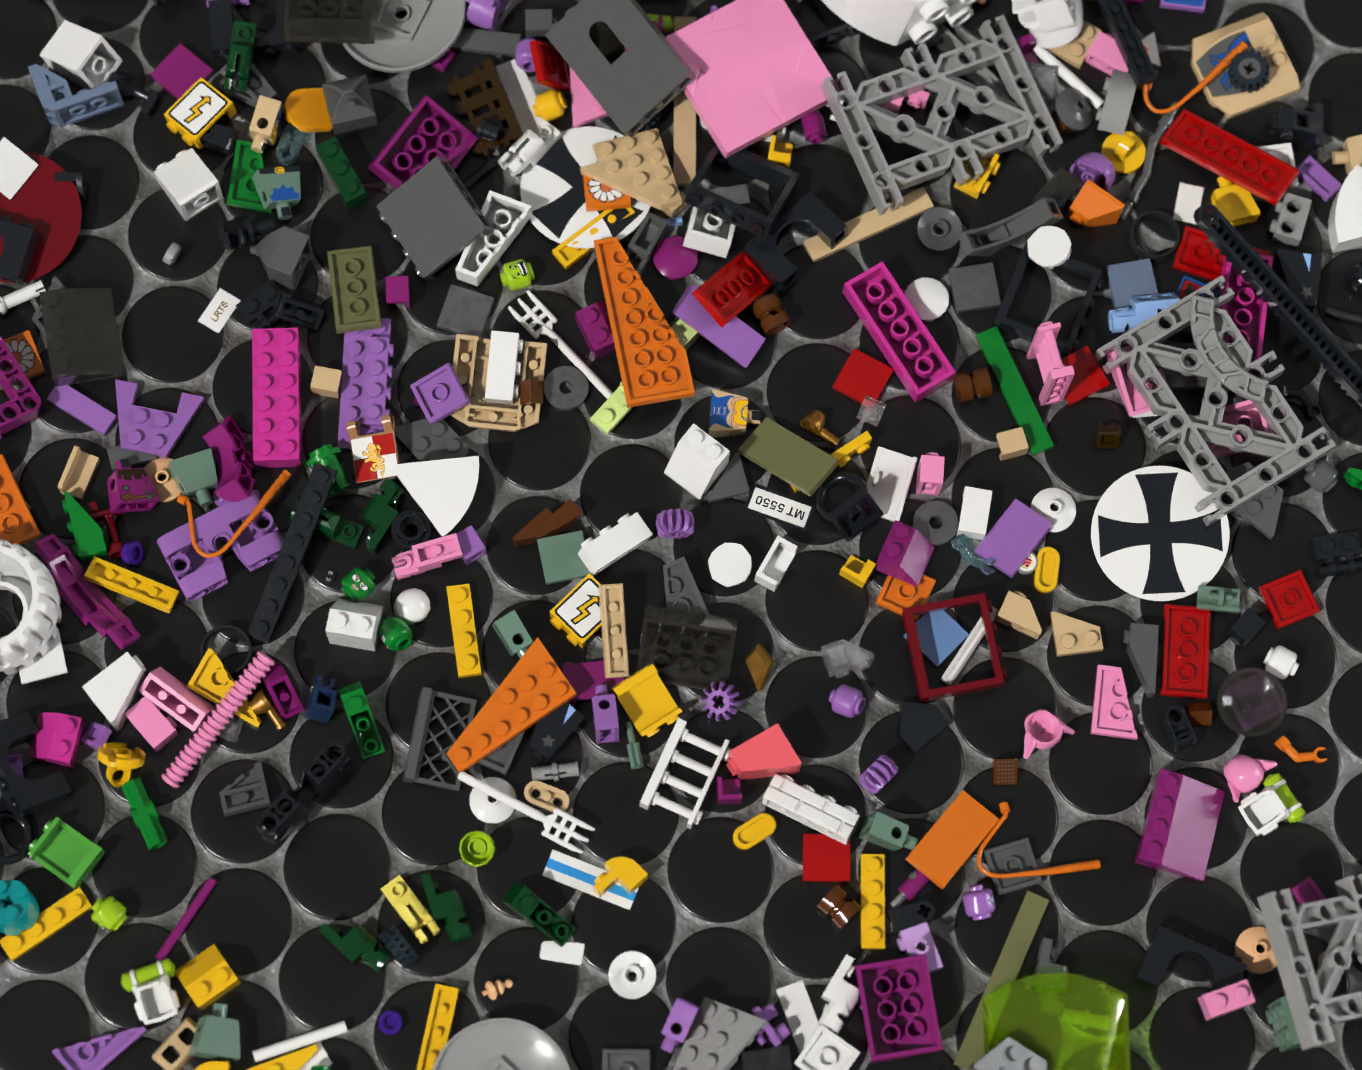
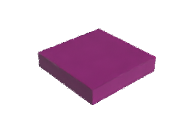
[150,43,214,100]

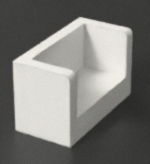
[956,486,992,540]
[755,536,798,592]

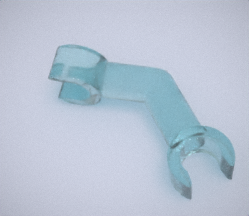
[951,534,996,575]

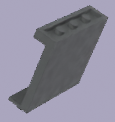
[376,156,494,280]

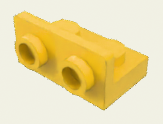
[954,153,1001,199]

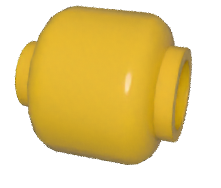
[532,89,567,122]

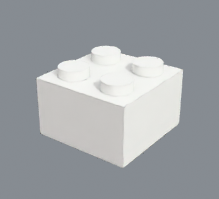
[683,206,736,258]

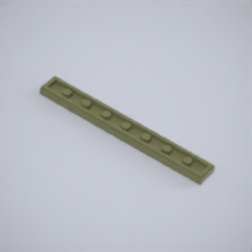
[953,891,1049,1070]

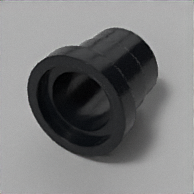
[475,117,502,142]

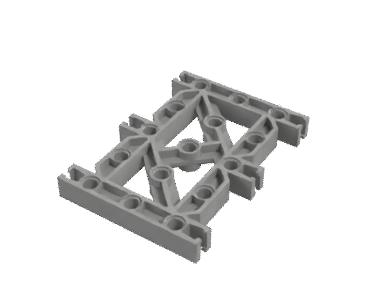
[820,15,1063,216]
[1095,275,1336,526]
[1257,874,1362,1050]

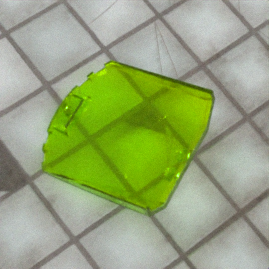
[983,973,1131,1070]

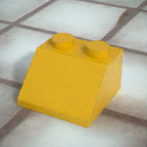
[175,944,241,1011]

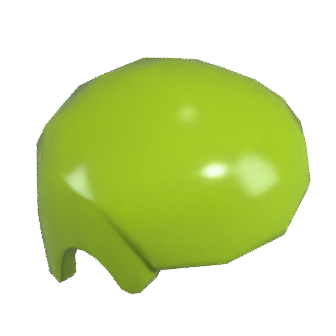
[459,830,495,867]

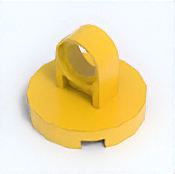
[1101,131,1146,175]
[97,742,145,787]

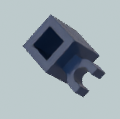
[305,675,337,723]

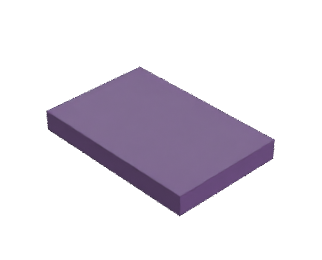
[974,498,1053,578]

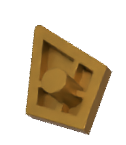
[745,644,774,691]

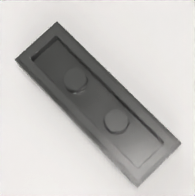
[452,27,521,57]

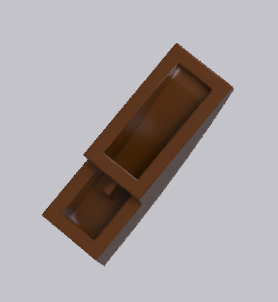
[512,499,582,546]

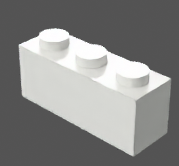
[485,331,523,404]
[577,512,653,576]

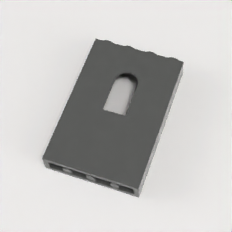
[545,0,697,137]

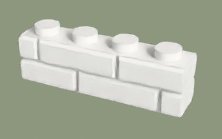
[762,774,860,845]

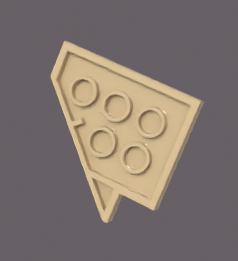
[580,128,682,210]

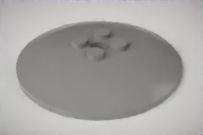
[334,0,466,73]
[432,1018,570,1070]

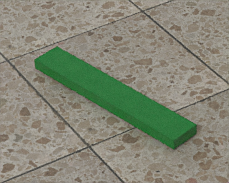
[975,326,1054,456]

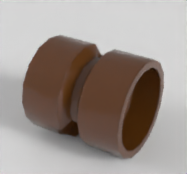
[751,293,791,336]
[954,367,992,403]
[817,884,862,929]

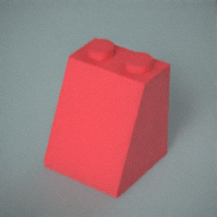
[726,723,802,780]

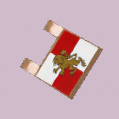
[346,415,399,483]

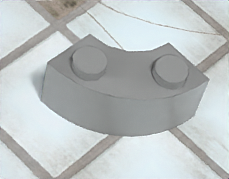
[1095,70,1136,136]

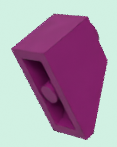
[261,662,304,721]

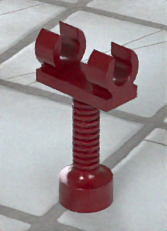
[88,500,125,558]

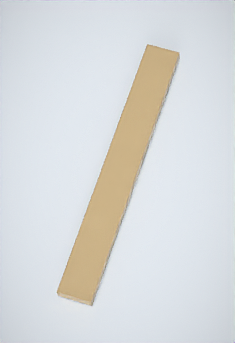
[673,17,696,186]

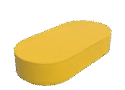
[1034,547,1060,593]
[733,813,776,850]

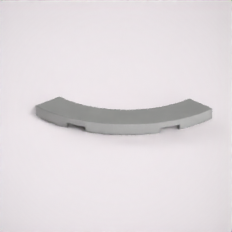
[1190,295,1268,404]

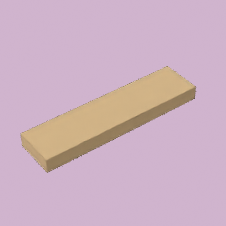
[599,583,629,678]

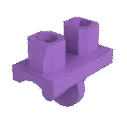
[752,1004,790,1048]

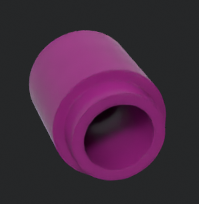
[801,109,827,144]

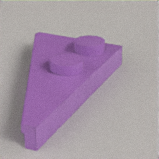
[52,1026,147,1070]

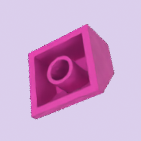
[28,712,86,768]

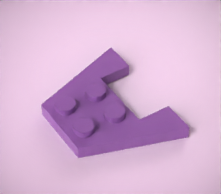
[115,379,205,459]

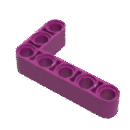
[0,336,41,435]

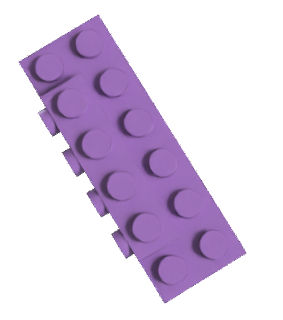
[338,318,394,451]

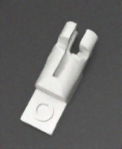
[498,120,562,177]
[818,954,859,1034]

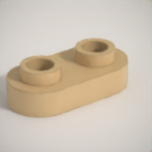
[524,781,569,813]

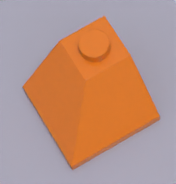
[1067,179,1125,228]

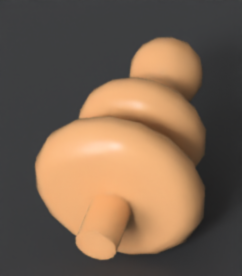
[482,979,513,1000]

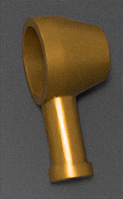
[800,410,841,448]
[249,689,287,731]

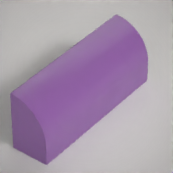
[673,285,765,368]

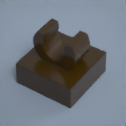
[1095,423,1121,448]

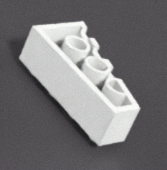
[456,191,533,287]

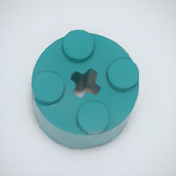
[0,880,39,936]

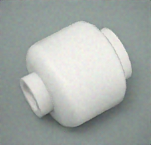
[1263,645,1299,680]

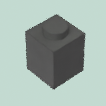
[525,9,557,39]

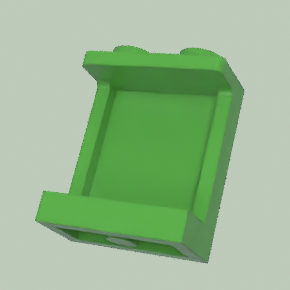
[28,816,105,890]

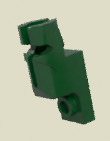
[224,20,257,92]
[363,478,404,555]
[290,498,365,549]
[420,873,473,943]
[318,923,394,973]

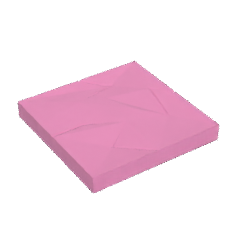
[665,0,841,158]

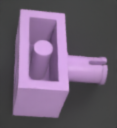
[896,922,943,974]

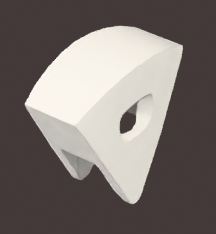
[1328,164,1362,253]
[395,456,479,537]

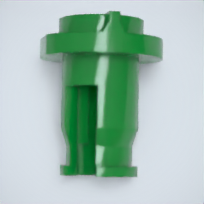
[306,444,351,495]

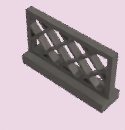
[402,687,477,791]

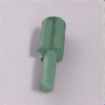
[625,721,644,769]

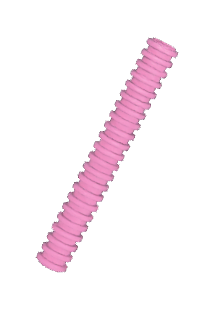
[161,651,275,788]

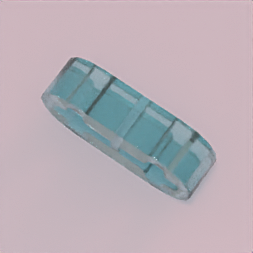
[276,123,305,165]

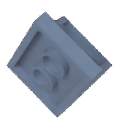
[28,64,124,128]

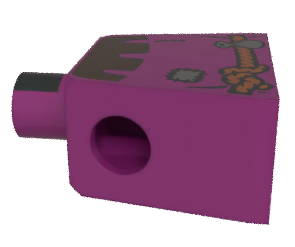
[107,458,160,513]

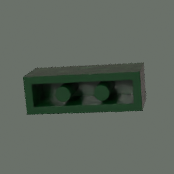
[315,137,368,212]

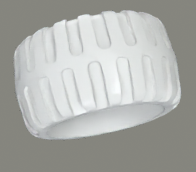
[0,539,62,675]

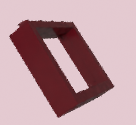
[902,593,1007,703]

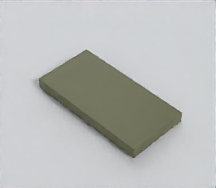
[327,245,382,334]
[738,417,839,497]

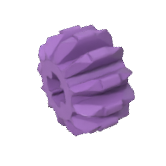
[656,508,695,540]
[700,681,741,721]
[859,755,898,794]

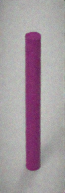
[155,877,217,960]

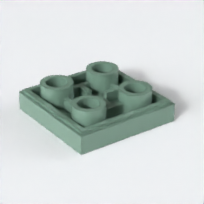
[537,530,591,585]

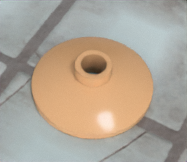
[144,458,182,502]
[1235,926,1277,974]

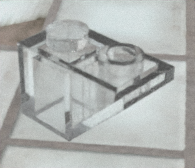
[820,639,875,678]

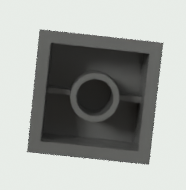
[322,74,378,135]
[250,226,313,290]

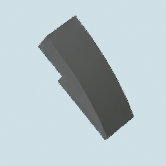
[626,211,668,277]

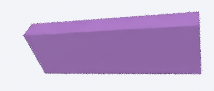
[47,381,118,436]

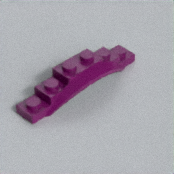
[33,533,141,650]

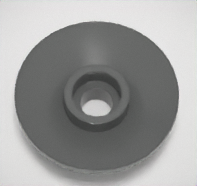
[1055,88,1093,131]
[917,207,962,251]

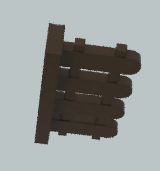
[447,58,523,157]

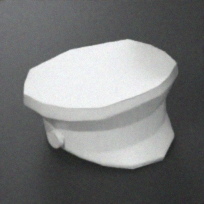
[1028,226,1072,269]
[708,543,752,587]

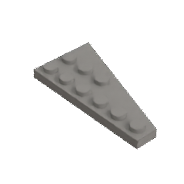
[673,997,768,1070]

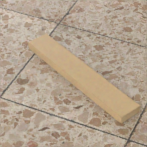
[803,187,934,263]

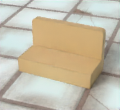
[57,446,100,501]

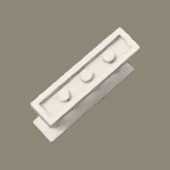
[640,718,732,829]

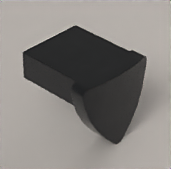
[54,172,88,200]

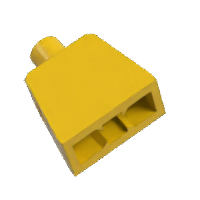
[1211,176,1260,227]

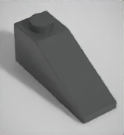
[1123,623,1159,698]

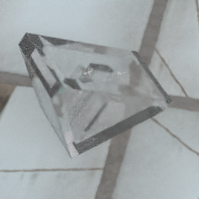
[1026,62,1059,105]

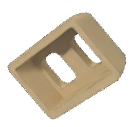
[152,1017,197,1070]

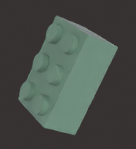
[1266,996,1311,1052]

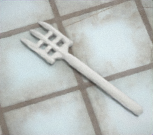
[508,290,613,399]
[458,771,595,853]

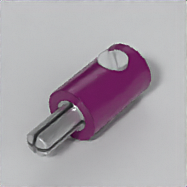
[890,869,929,908]

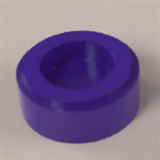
[121,541,143,565]
[378,1010,403,1035]

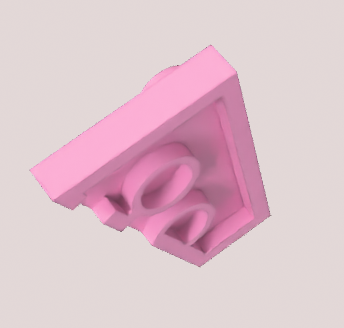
[570,67,609,128]
[1090,665,1138,740]

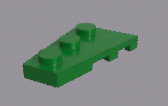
[227,139,272,213]

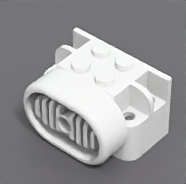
[1011,0,1083,48]

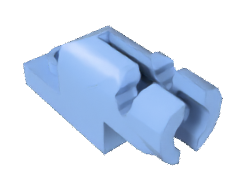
[1108,292,1180,333]

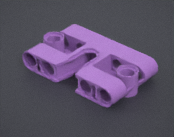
[157,490,284,602]

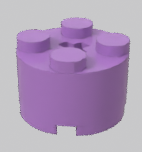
[465,0,506,31]

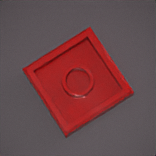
[529,40,571,92]
[1061,346,1110,406]
[832,348,894,409]
[1258,570,1320,630]
[802,834,850,883]

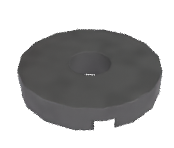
[543,366,589,411]
[912,501,959,546]

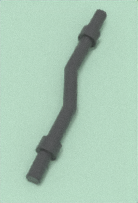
[1120,102,1180,219]

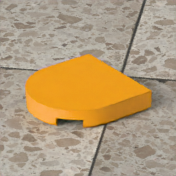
[283,88,332,133]

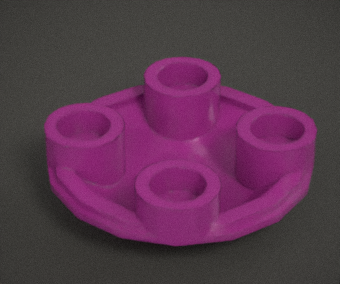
[653,236,698,281]

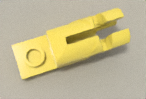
[381,875,440,944]

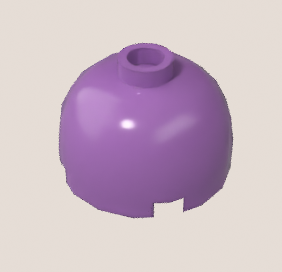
[1069,152,1115,192]

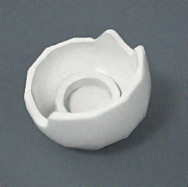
[393,588,431,625]

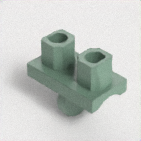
[1196,585,1240,613]

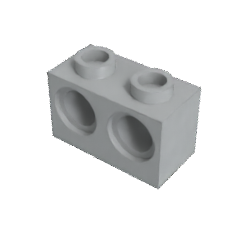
[1269,192,1312,248]

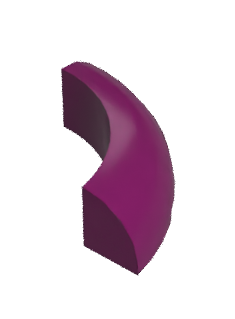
[202,414,255,502]

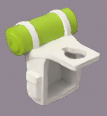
[1238,773,1306,836]
[121,958,180,1025]

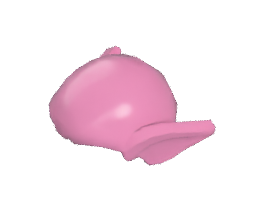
[1023,709,1075,759]
[1223,754,1277,803]

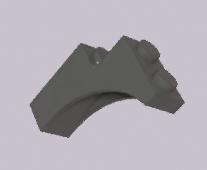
[958,197,1063,257]

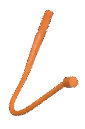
[1143,41,1248,114]
[177,470,291,558]
[977,802,1100,878]

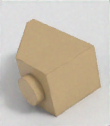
[995,591,1042,639]

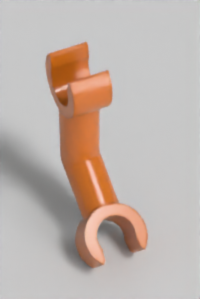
[1274,736,1327,763]

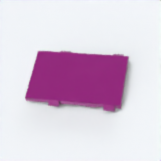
[562,659,624,704]

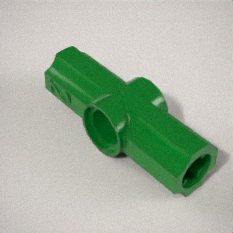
[121,777,168,850]

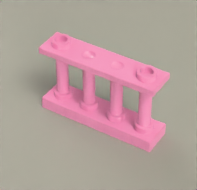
[1027,321,1075,406]

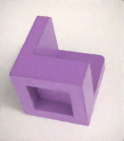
[457,525,486,565]

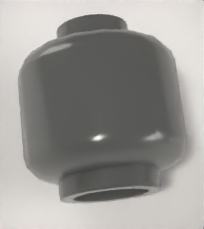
[1304,459,1338,493]

